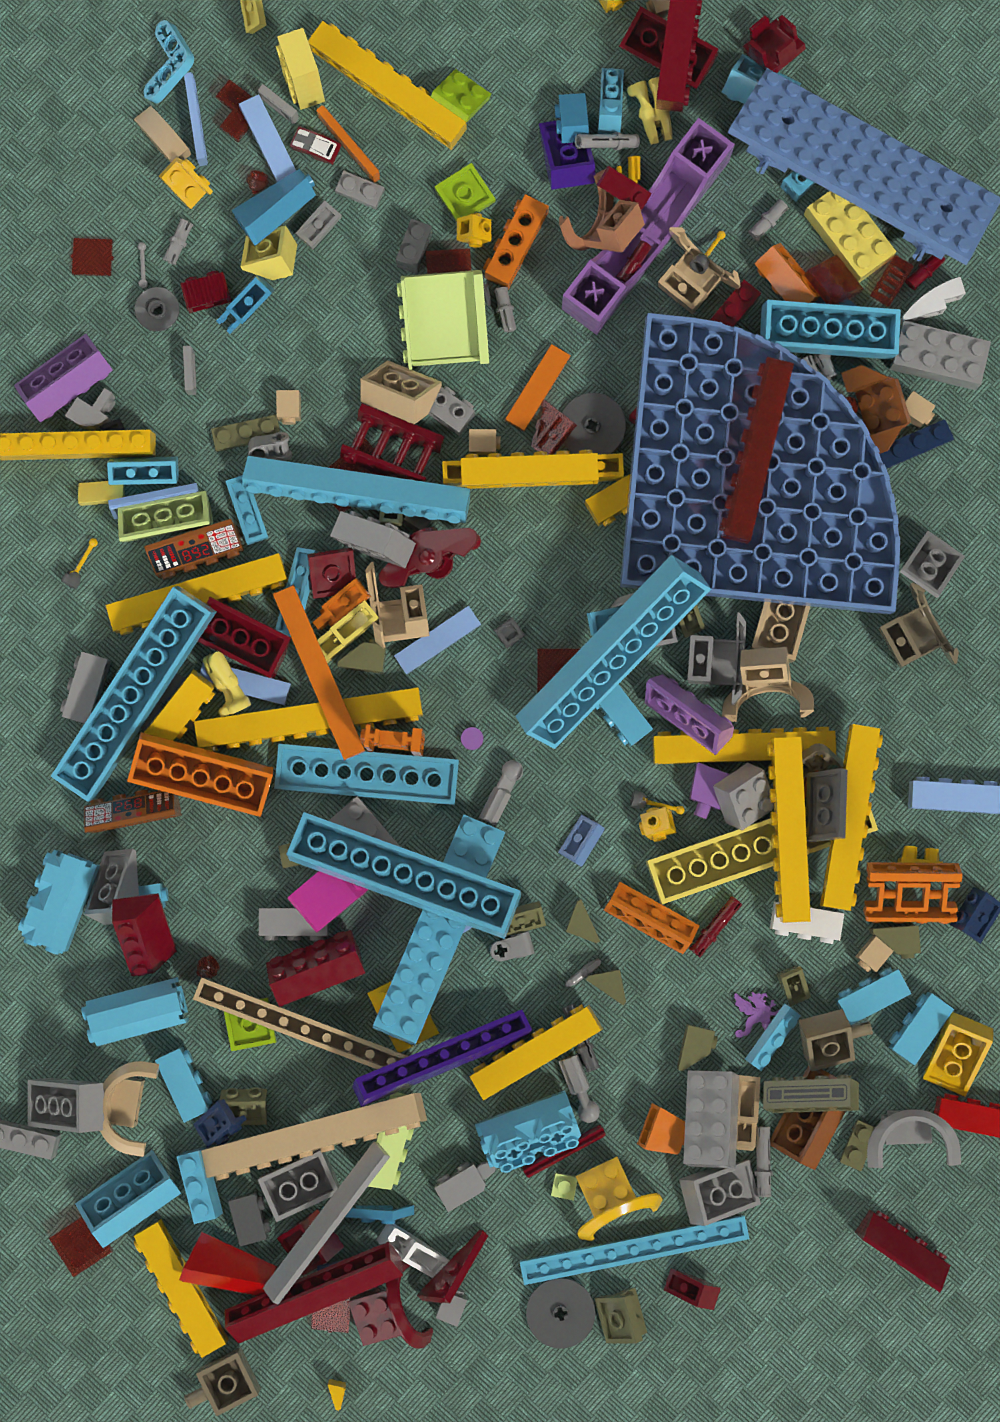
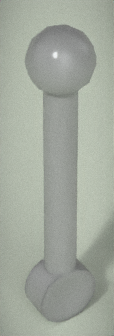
[138,242,148,289]

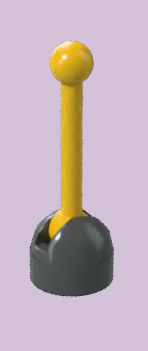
[690,231,726,274]
[61,538,98,589]
[630,790,685,814]

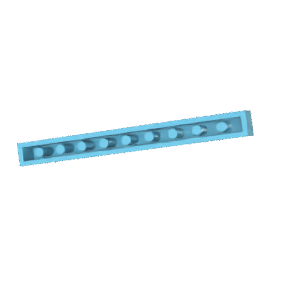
[242,456,470,524]

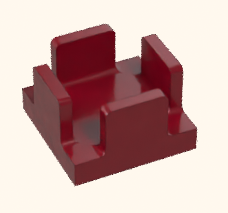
[743,15,806,73]

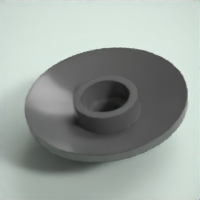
[135,287,179,331]

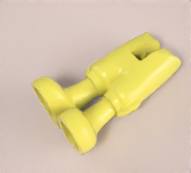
[627,77,673,145]
[203,651,251,717]

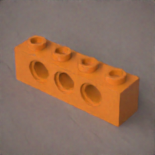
[483,194,549,290]

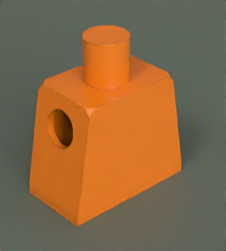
[637,1103,685,1154]

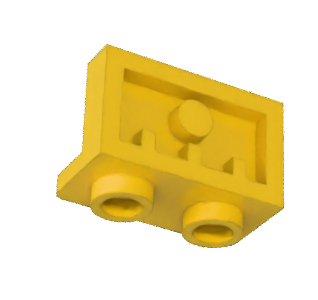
[158,157,213,209]

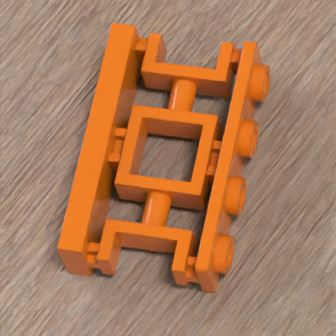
[360,724,425,756]
[863,862,963,924]

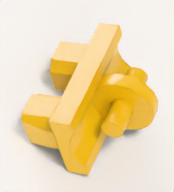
[897,846,943,863]

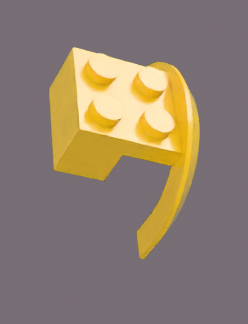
[576,1157,662,1241]

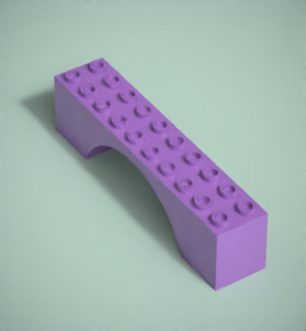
[562,118,735,335]

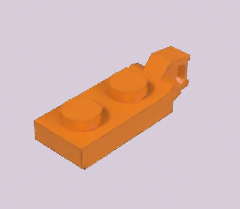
[313,578,371,630]

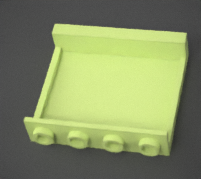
[397,270,489,370]

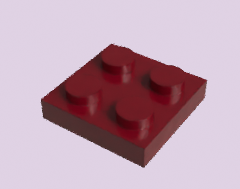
[307,547,356,599]

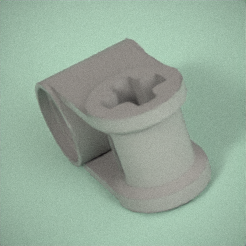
[248,432,292,461]
[490,931,535,961]

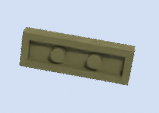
[211,414,281,452]

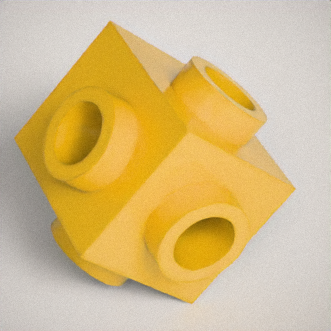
[457,213,491,248]
[639,807,677,842]

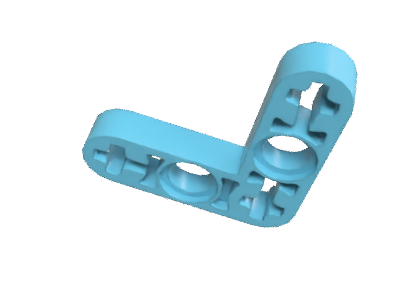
[144,20,194,104]

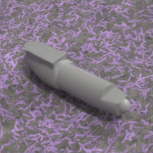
[565,959,601,988]

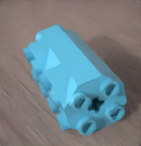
[18,849,100,955]
[81,977,189,1046]
[475,1090,581,1173]

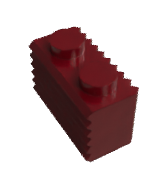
[180,271,232,314]

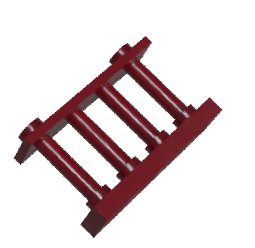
[340,403,445,482]

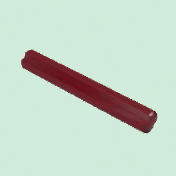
[522,1125,606,1178]

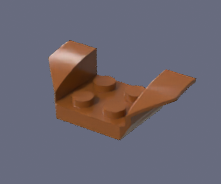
[841,365,911,454]

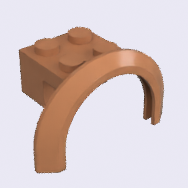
[559,169,645,252]

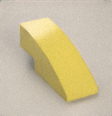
[318,600,379,663]

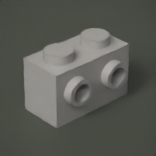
[428,386,475,437]

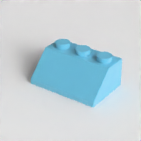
[721,54,801,104]

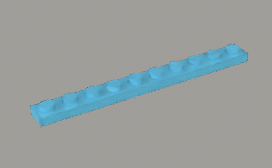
[520,1215,749,1285]

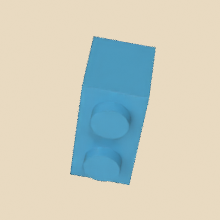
[555,93,589,143]

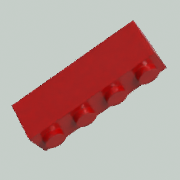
[934,1093,1000,1138]

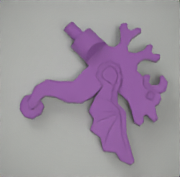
[734,992,779,1038]

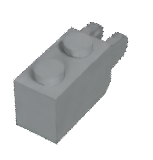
[434,1160,496,1212]

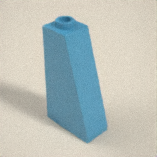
[232,169,316,246]

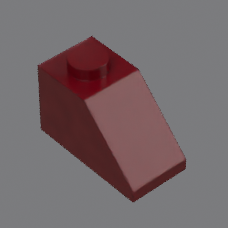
[596,166,652,211]
[664,1268,721,1310]

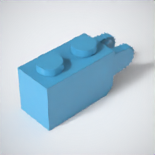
[216,275,274,334]

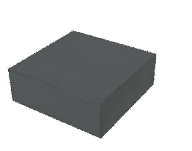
[494,617,525,649]

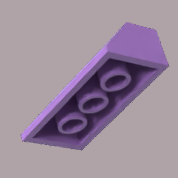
[14,334,113,423]
[645,674,734,755]

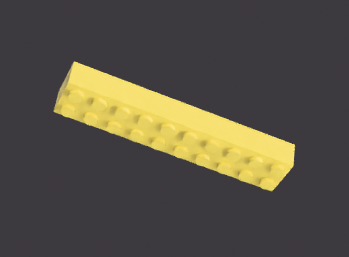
[646,806,878,904]

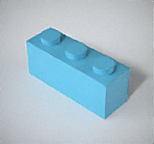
[107,456,179,485]
[596,684,653,747]
[834,967,911,1025]
[888,992,954,1065]
[155,1047,213,1123]
[176,1146,223,1224]

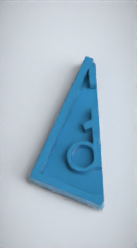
[323,1205,414,1224]

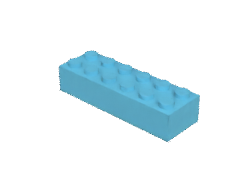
[760,300,901,359]

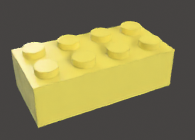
[275,28,325,110]
[804,191,896,284]

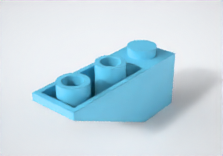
[598,68,624,134]

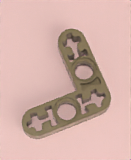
[802,743,843,779]

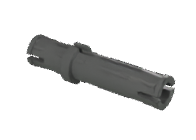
[561,1003,600,1072]

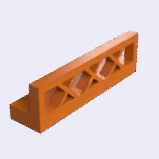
[603,882,700,954]

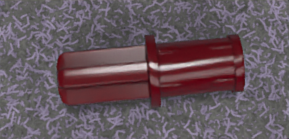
[617,240,651,282]
[905,255,945,291]

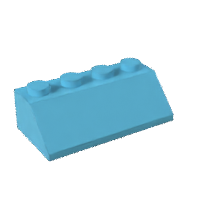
[75,1150,181,1248]

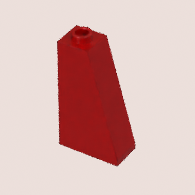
[179,1232,277,1296]

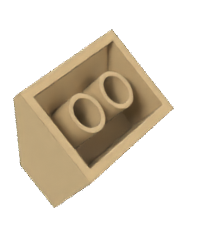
[361,360,442,424]
[751,602,810,663]

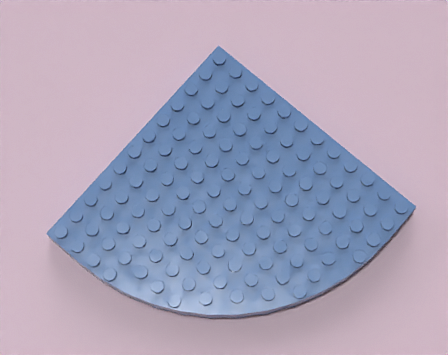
[620,313,900,614]

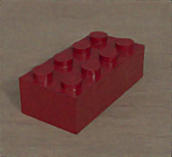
[266,930,365,1007]

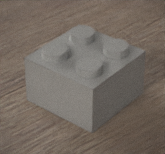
[713,763,774,830]

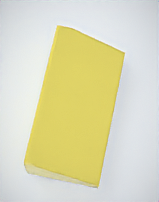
[78,481,125,506]

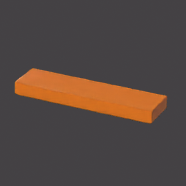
[316,106,380,183]
[505,344,571,432]

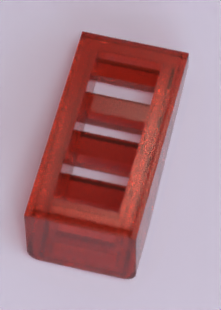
[870,255,914,308]

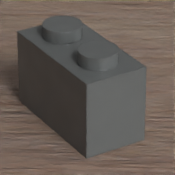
[396,219,433,274]
[228,1191,271,1246]

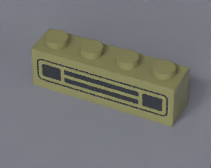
[763,1075,859,1113]

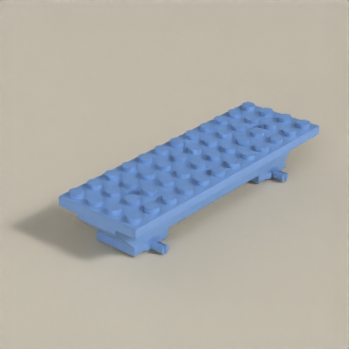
[728,68,1000,265]

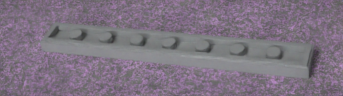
[263,1141,390,1304]

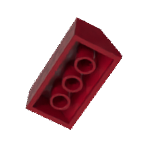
[619,6,718,90]
[198,597,291,678]
[112,893,176,976]
[855,1209,951,1293]

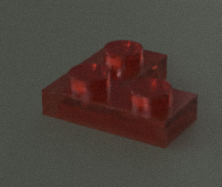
[216,79,252,142]

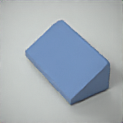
[558,814,604,866]

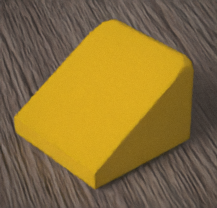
[328,1379,346,1411]

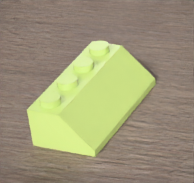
[117,491,213,542]
[368,1092,414,1190]

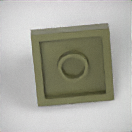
[595,1288,647,1344]

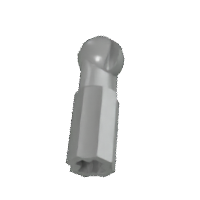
[479,760,523,826]
[559,1054,600,1123]

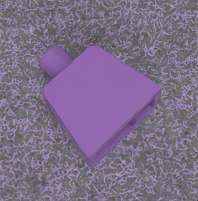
[689,762,730,819]

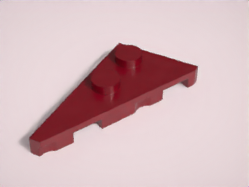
[417,1230,488,1304]

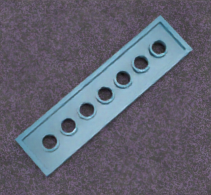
[274,744,459,805]

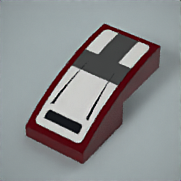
[290,126,342,165]

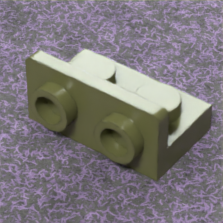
[506,901,546,936]
[220,1088,268,1125]

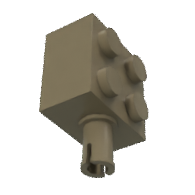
[799,1009,873,1072]
[184,1347,261,1417]

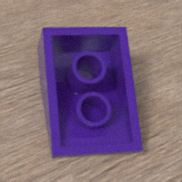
[539,121,595,190]

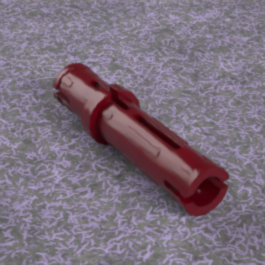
[689,896,742,958]

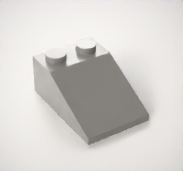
[900,531,965,598]
[84,849,139,925]
[679,1160,761,1226]

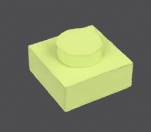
[551,1172,577,1201]

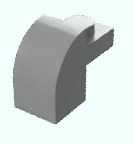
[65,388,116,431]

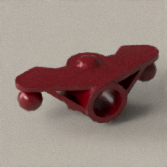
[379,527,481,588]

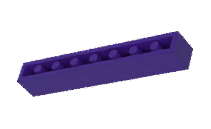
[352,1010,532,1107]

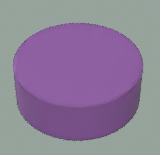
[461,727,483,750]

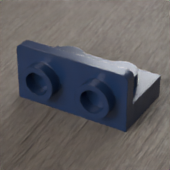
[950,887,1000,944]
[193,1099,246,1148]

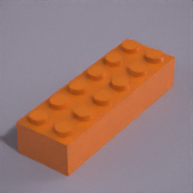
[127,732,273,817]

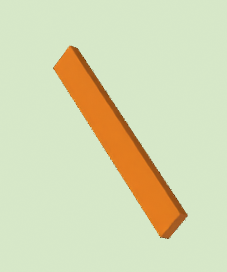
[273,585,365,760]

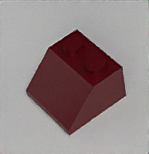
[277,1209,344,1276]

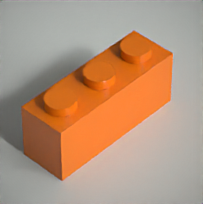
[754,243,823,303]

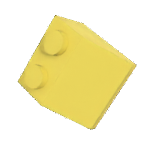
[241,225,297,280]

